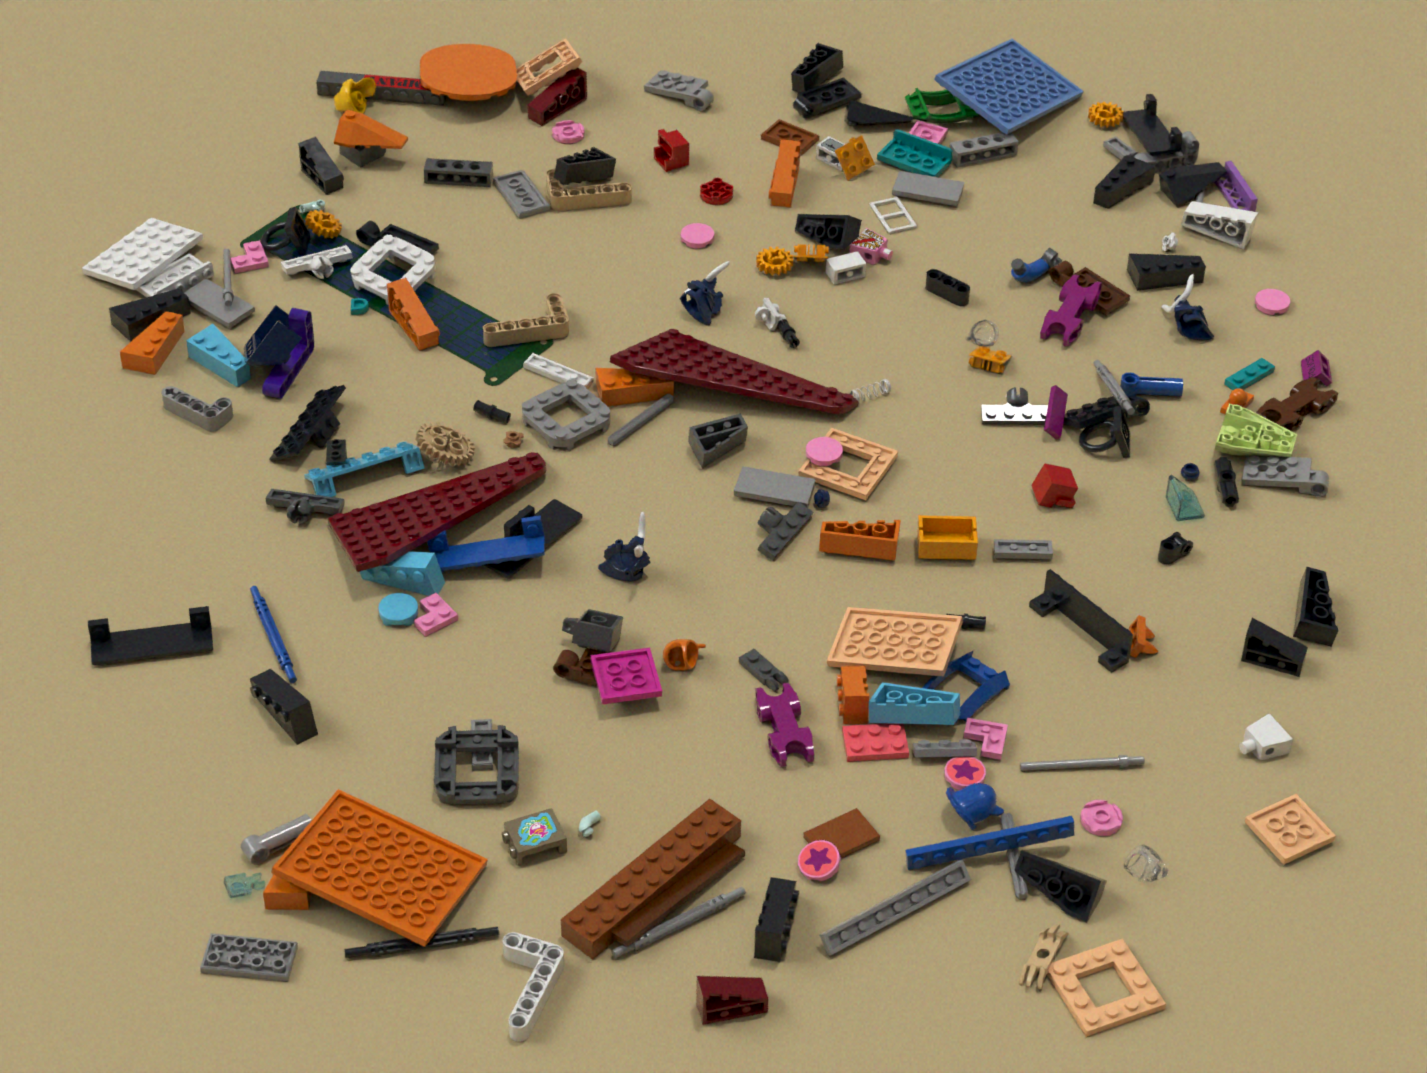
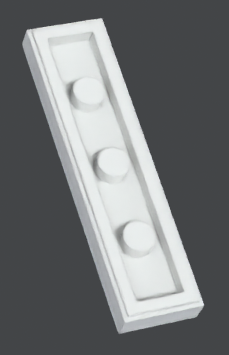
[523,353,594,389]

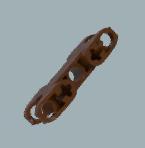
[1256,377,1339,432]

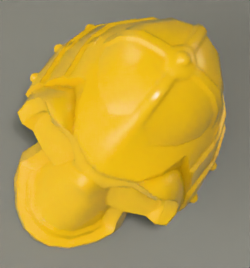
[334,78,376,114]

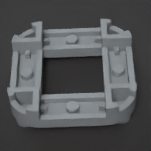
[522,379,610,450]

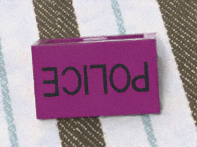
[1301,350,1332,387]

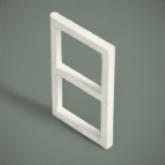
[869,197,917,234]

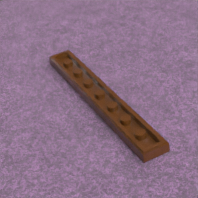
[611,841,746,947]

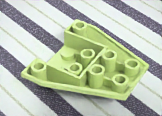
[1214,403,1297,457]

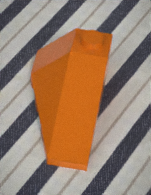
[334,110,408,149]

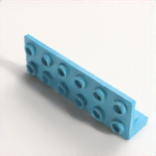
[304,441,425,497]

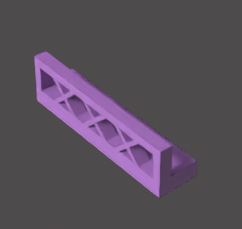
[1215,161,1258,212]

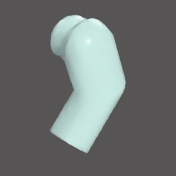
[299,200,326,213]
[579,811,601,837]

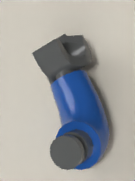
[1011,247,1062,282]

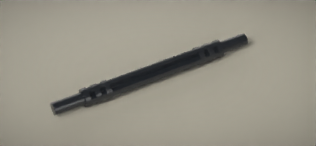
[344,926,499,958]

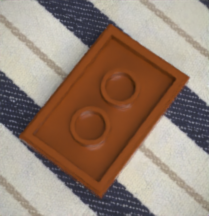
[761,119,820,156]
[803,808,880,858]

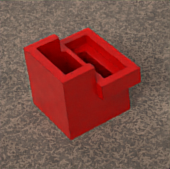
[654,129,689,172]
[1031,463,1078,508]

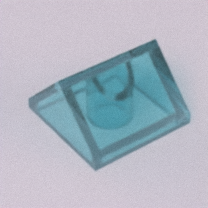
[1166,474,1205,521]

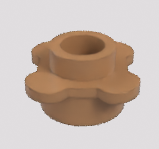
[503,431,524,448]

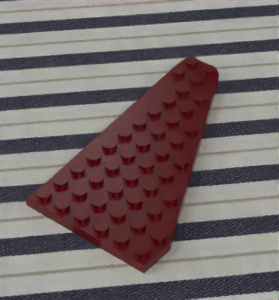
[610,329,859,414]
[327,452,547,572]

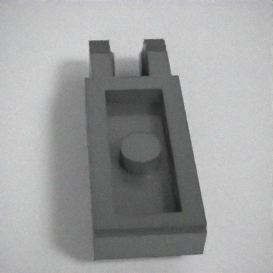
[739,649,789,692]

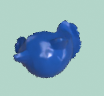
[946,783,1004,830]

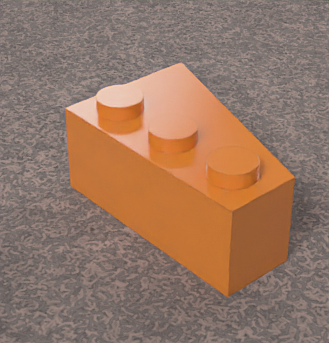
[263,845,311,910]

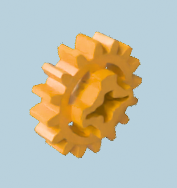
[1088,101,1124,128]
[305,210,342,238]
[756,246,793,276]

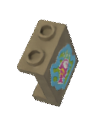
[502,808,567,866]

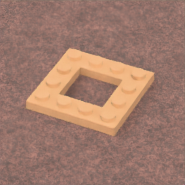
[516,38,582,96]
[798,428,898,500]
[1047,938,1166,1037]

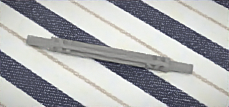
[1093,360,1135,415]
[612,887,746,958]

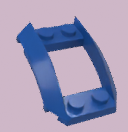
[922,650,1010,723]

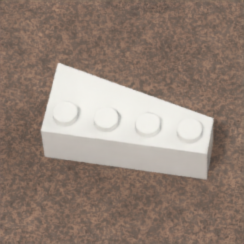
[1181,201,1258,250]

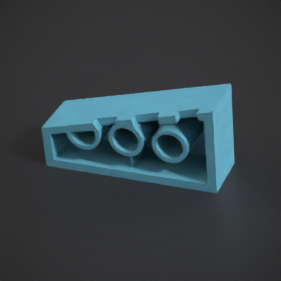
[186,324,251,387]
[360,552,445,596]
[869,682,960,725]

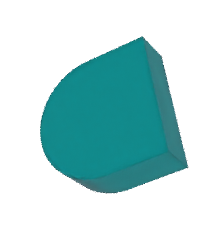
[350,298,369,315]

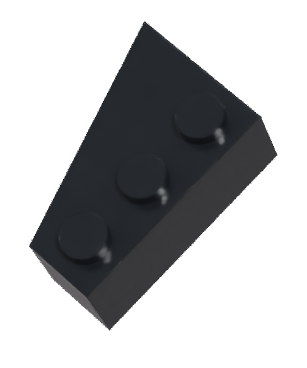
[298,137,344,195]
[1241,617,1308,677]

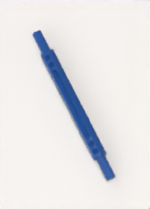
[250,586,297,683]

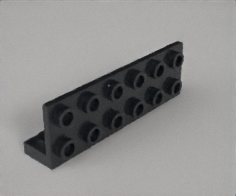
[1123,94,1182,156]
[1029,569,1133,673]
[88,606,213,665]

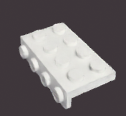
[136,253,214,297]

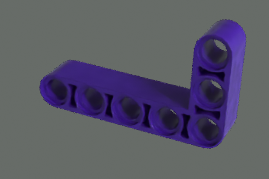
[262,308,315,399]

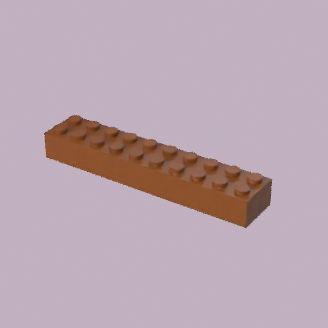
[561,798,741,960]

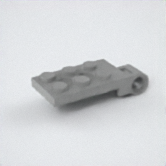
[644,70,714,111]
[1242,455,1329,497]

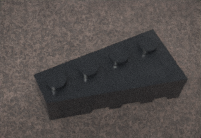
[791,43,844,93]
[554,147,616,185]
[1093,155,1156,209]
[1127,253,1206,291]
[109,289,191,342]
[1293,567,1338,647]
[250,668,318,745]
[754,877,800,962]

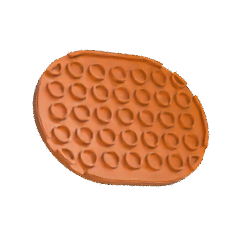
[420,44,517,101]

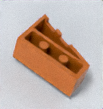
[837,666,870,724]

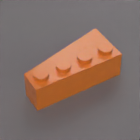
[387,278,440,351]

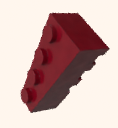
[528,68,587,126]

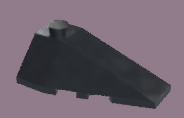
[844,100,913,127]
[1159,162,1227,207]
[795,214,862,249]
[1014,850,1107,922]

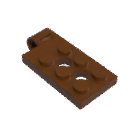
[1049,261,1130,315]
[553,648,606,686]

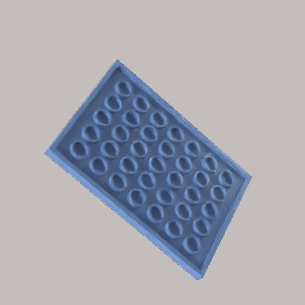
[934,38,1084,135]

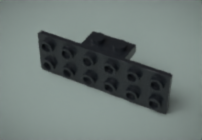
[269,385,346,462]
[484,499,582,579]

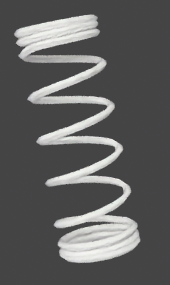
[850,379,891,402]

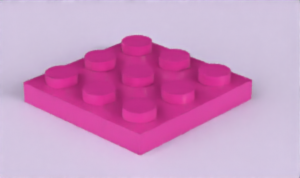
[590,647,662,705]

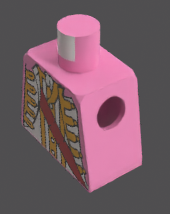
[849,228,893,265]

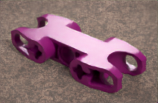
[1040,275,1102,347]
[755,683,814,767]

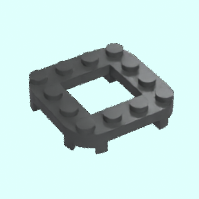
[434,725,519,805]

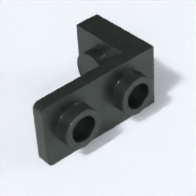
[326,439,347,465]

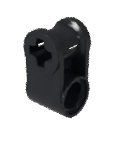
[1158,532,1193,565]

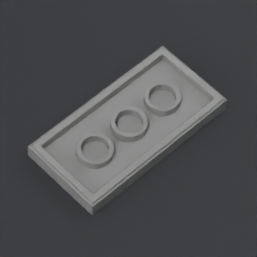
[493,170,550,219]

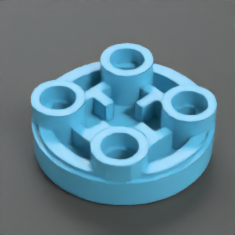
[378,593,418,626]

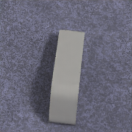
[1134,131,1200,173]
[161,386,234,432]

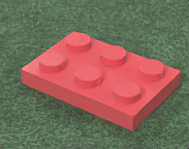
[842,723,909,762]

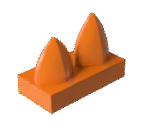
[1129,615,1158,658]

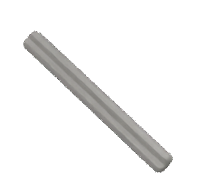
[608,394,674,446]
[1001,813,1028,899]

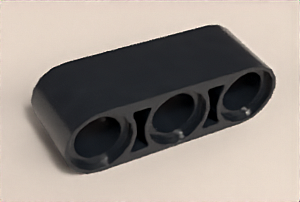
[925,269,970,306]

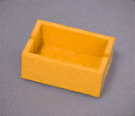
[917,515,978,560]

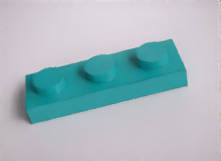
[1224,358,1275,390]

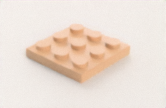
[1245,794,1336,864]

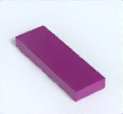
[1044,385,1068,439]

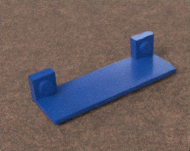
[427,515,545,572]

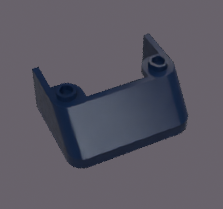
[244,305,302,366]

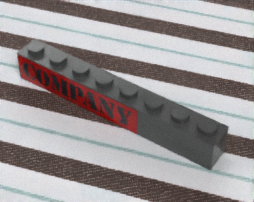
[316,71,447,105]

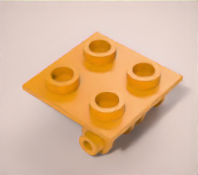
[835,135,875,180]
[793,244,829,262]
[968,346,1012,374]

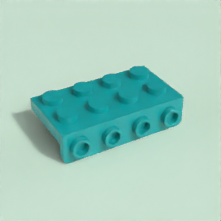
[877,129,953,177]

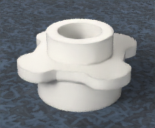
[1162,232,1178,251]

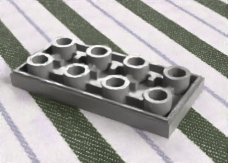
[892,171,964,206]
[184,279,255,328]
[734,466,815,508]
[200,933,298,982]

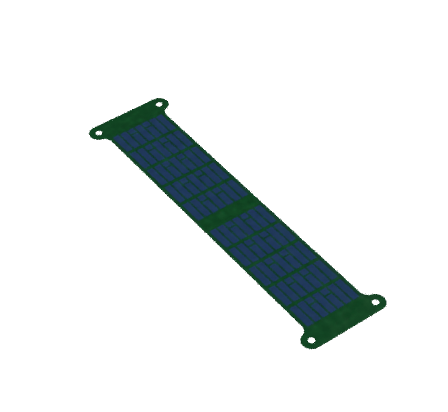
[240,205,553,386]

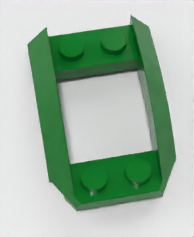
[905,88,979,124]

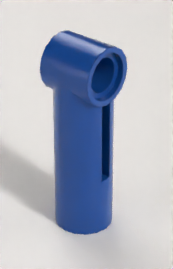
[1120,372,1183,397]

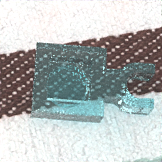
[223,872,265,898]

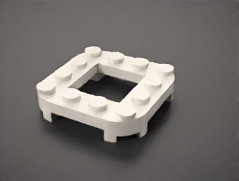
[350,235,436,305]

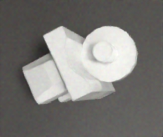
[755,298,786,331]

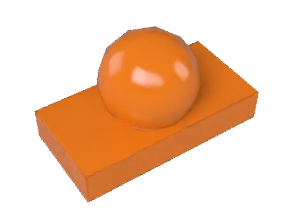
[1220,388,1254,414]

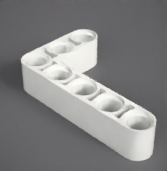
[503,932,564,1042]

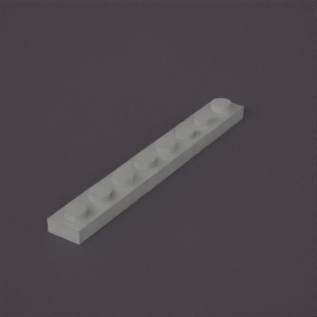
[819,860,971,955]

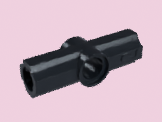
[1214,457,1239,507]

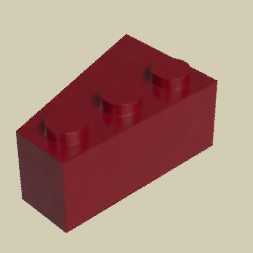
[696,976,769,1025]

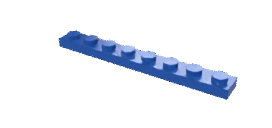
[905,816,1074,870]

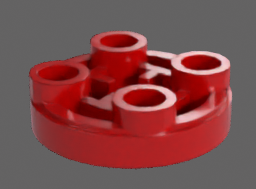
[700,177,733,205]

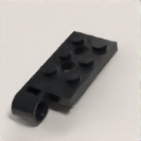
[793,77,862,118]
[356,221,439,260]
[1063,396,1150,429]

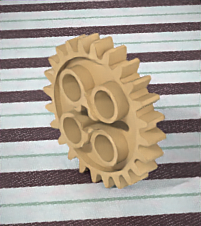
[415,421,475,466]

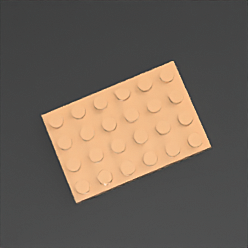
[827,607,963,677]

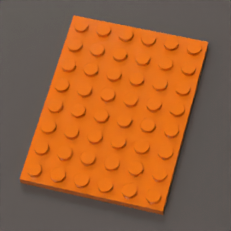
[272,789,488,947]

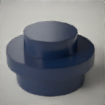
[1181,463,1200,480]
[814,489,830,508]

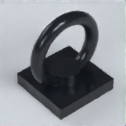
[260,206,311,255]
[1079,406,1131,458]

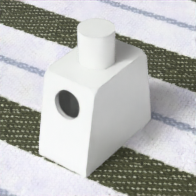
[1239,714,1293,760]

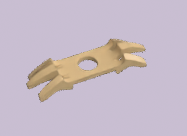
[1019,924,1068,989]

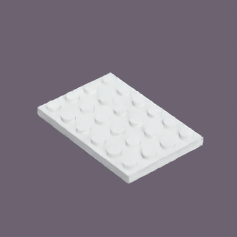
[82,218,203,290]

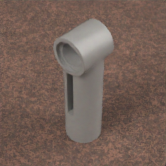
[240,814,312,865]

